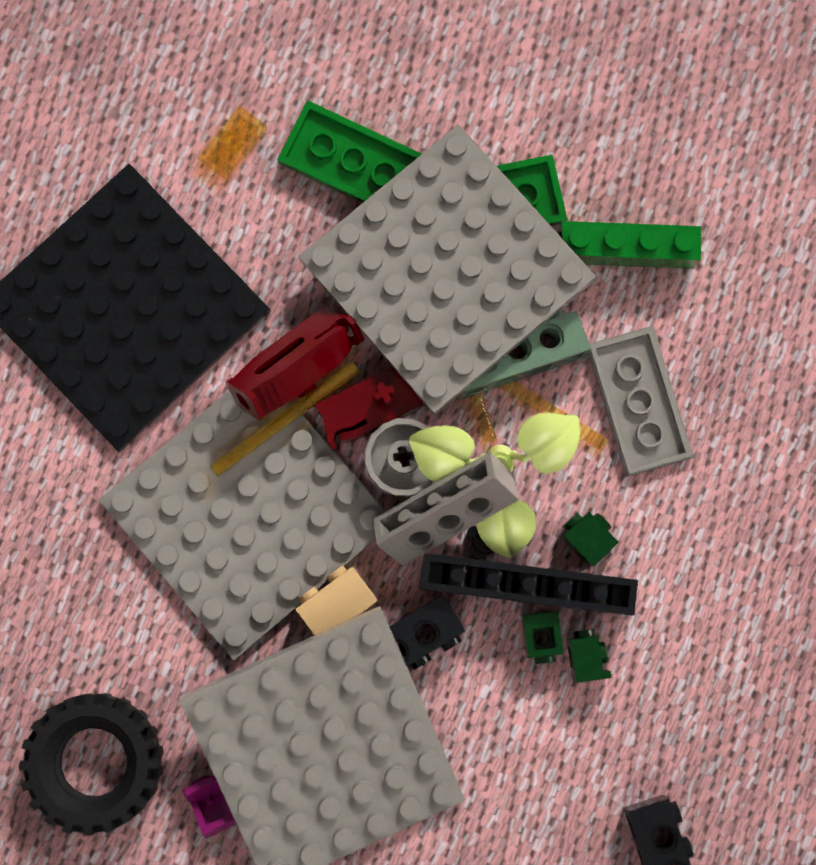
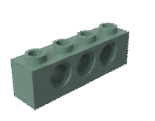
[456,310,591,401]

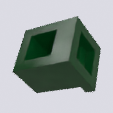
[520,611,564,664]
[566,629,612,683]

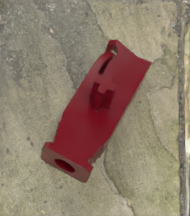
[226,306,365,421]
[315,367,426,452]

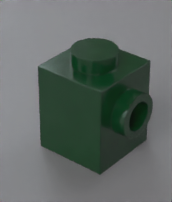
[560,512,619,568]

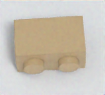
[295,566,378,635]

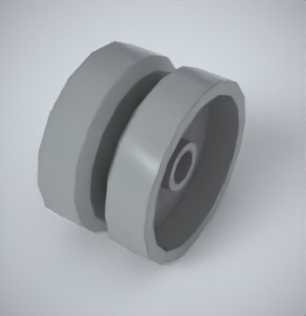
[365,418,435,499]

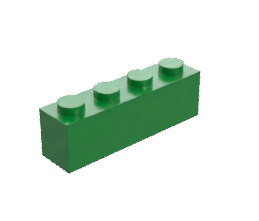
[558,221,702,269]

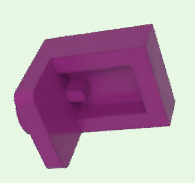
[183,775,237,839]

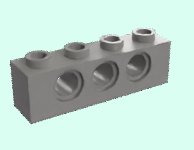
[373,451,519,566]

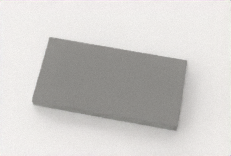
[589,326,694,477]

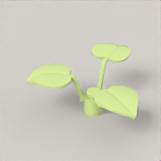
[409,413,580,558]

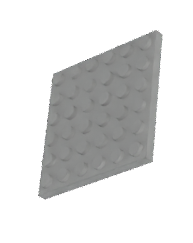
[298,124,597,415]
[99,391,386,661]
[180,606,465,865]

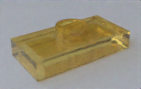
[198,106,267,181]

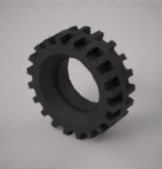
[19,693,164,836]

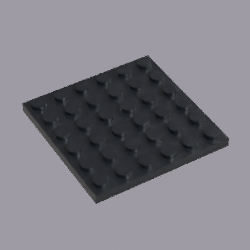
[0,163,271,453]

